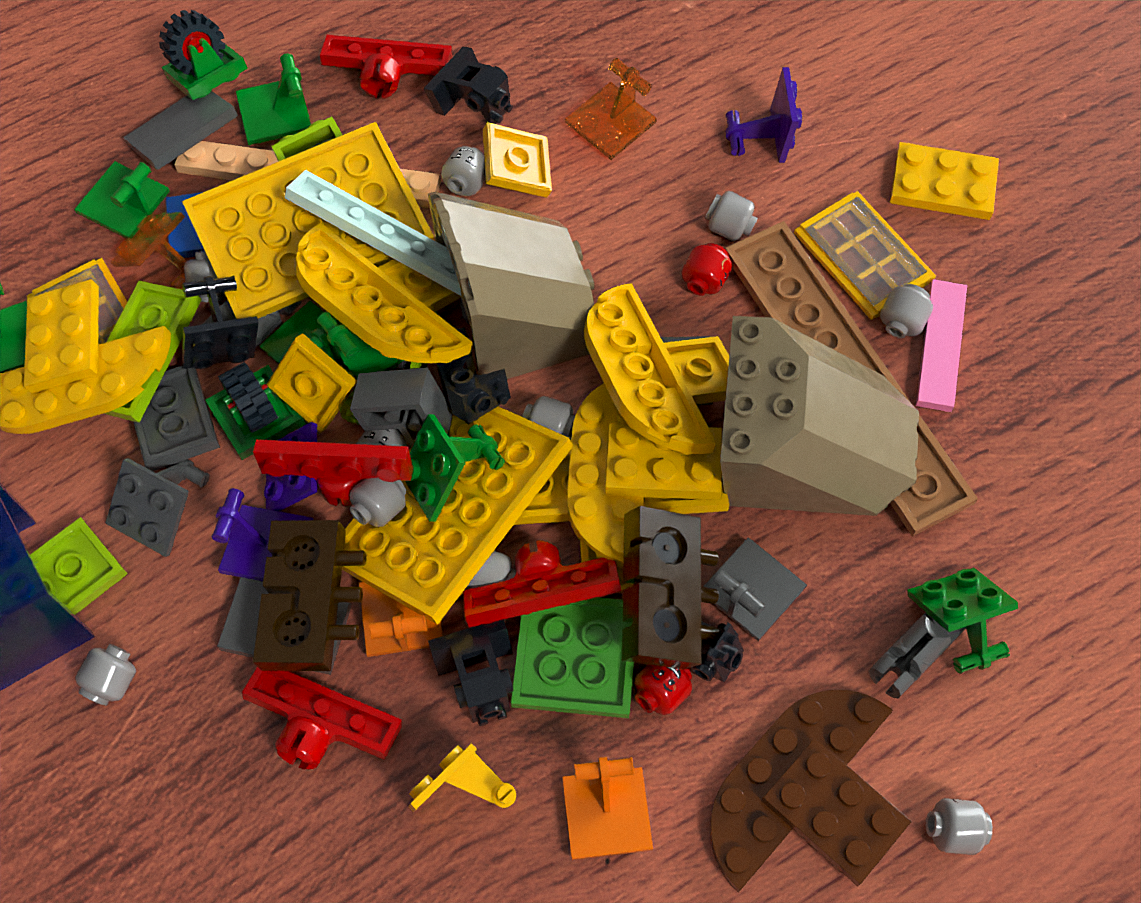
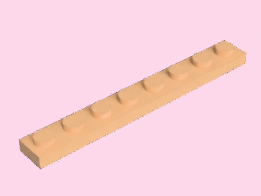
[174,141,441,208]

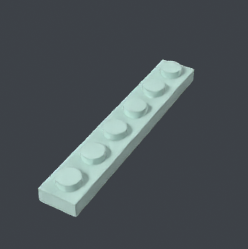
[285,170,472,296]

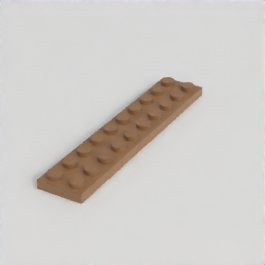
[725,221,978,537]

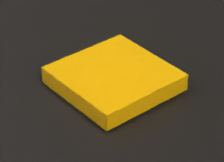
[483,122,552,198]
[267,333,357,433]

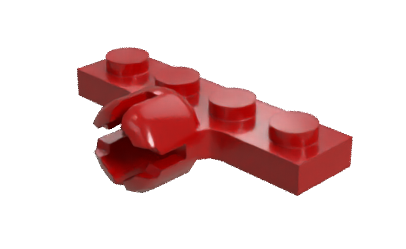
[320,35,452,99]
[253,440,413,507]
[463,540,622,627]
[242,667,402,770]

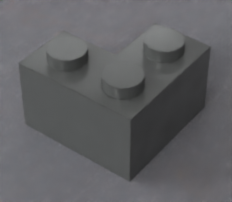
[350,368,453,449]

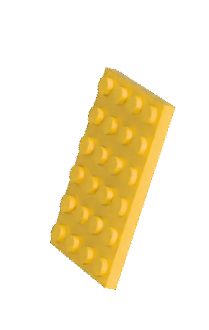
[182,122,435,319]
[342,403,573,624]

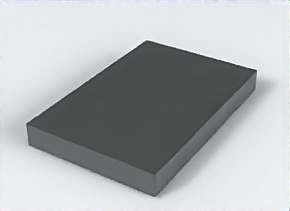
[123,91,238,170]
[133,365,220,471]
[217,577,352,675]

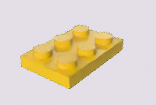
[890,142,999,220]

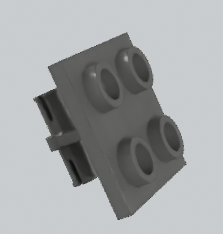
[105,458,210,557]
[703,537,807,641]

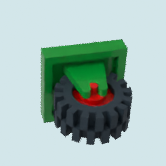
[159,10,248,100]
[205,362,305,460]

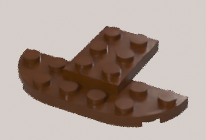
[710,690,912,893]

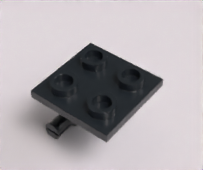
[182,275,259,369]

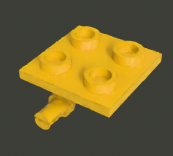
[408,743,516,812]

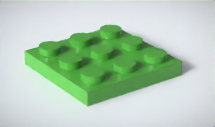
[511,597,634,718]

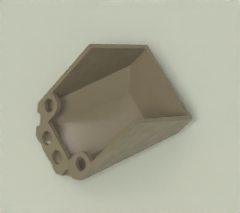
[428,192,594,379]
[720,316,919,516]

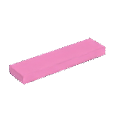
[915,279,967,412]

